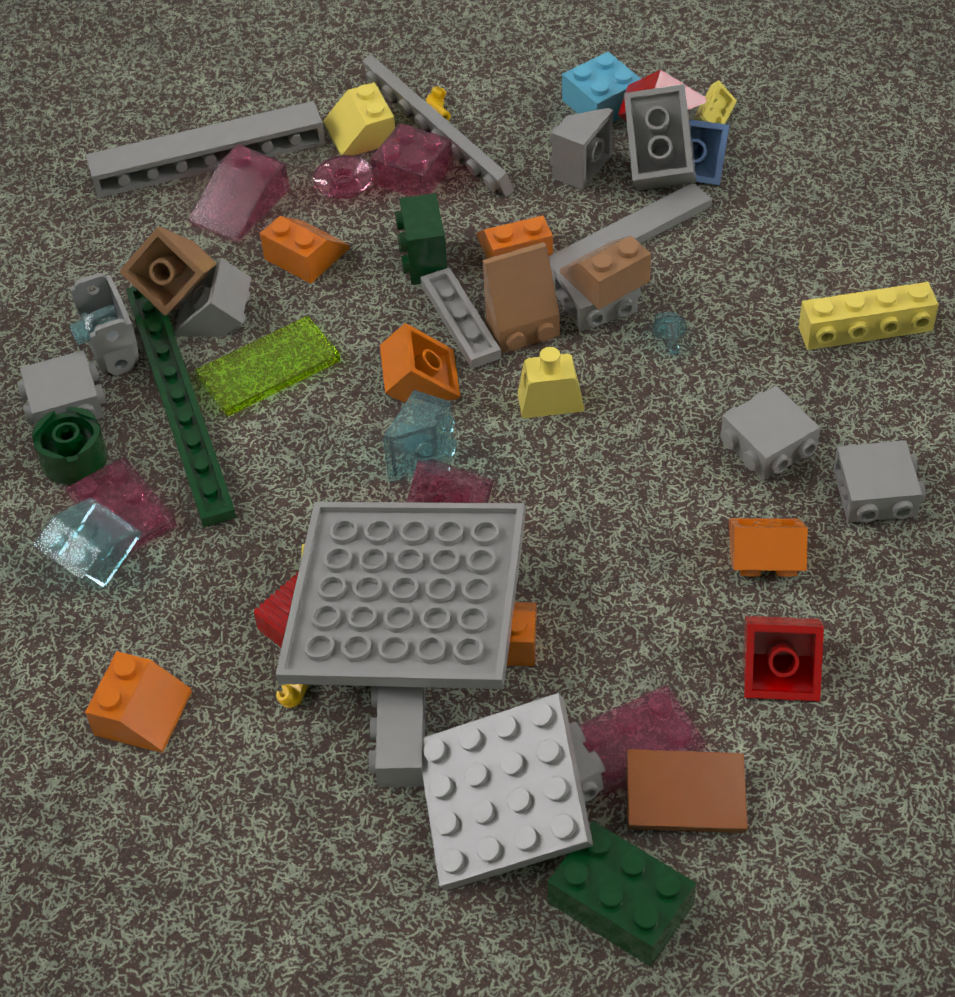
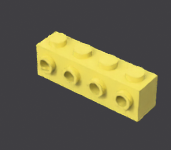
[799,282,939,350]

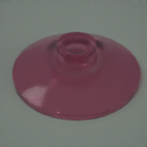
[313,155,373,198]

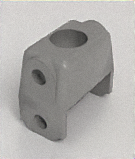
[70,273,139,375]

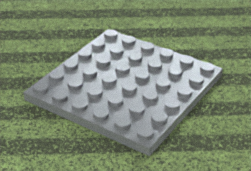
[275,502,526,689]

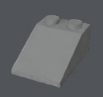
[624,84,696,190]

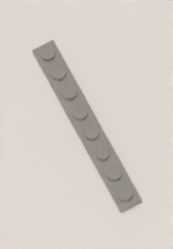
[362,54,515,197]

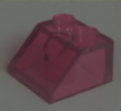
[407,459,494,503]

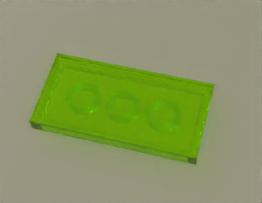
[195,315,341,417]

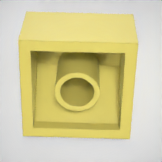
[323,82,397,159]

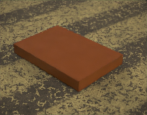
[626,749,748,833]

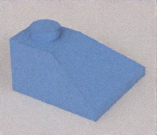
[689,119,730,185]

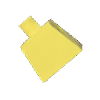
[518,347,584,419]

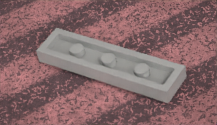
[421,267,501,369]

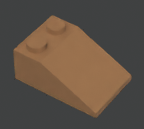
[483,242,560,353]

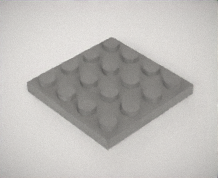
[422,693,593,890]

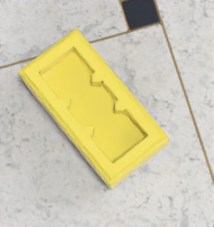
[693,80,737,124]

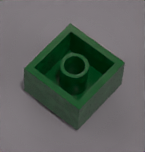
[395,193,447,285]

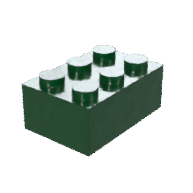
[548,821,697,967]

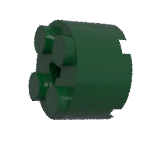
[32,407,108,487]

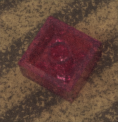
[370,123,453,197]

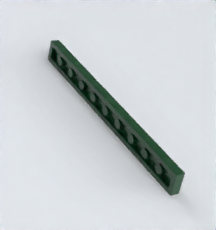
[126,287,237,528]

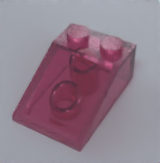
[189,144,290,243]

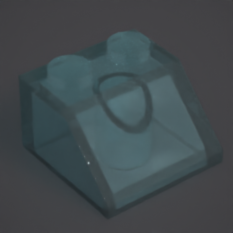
[383,390,457,483]
[33,497,142,591]

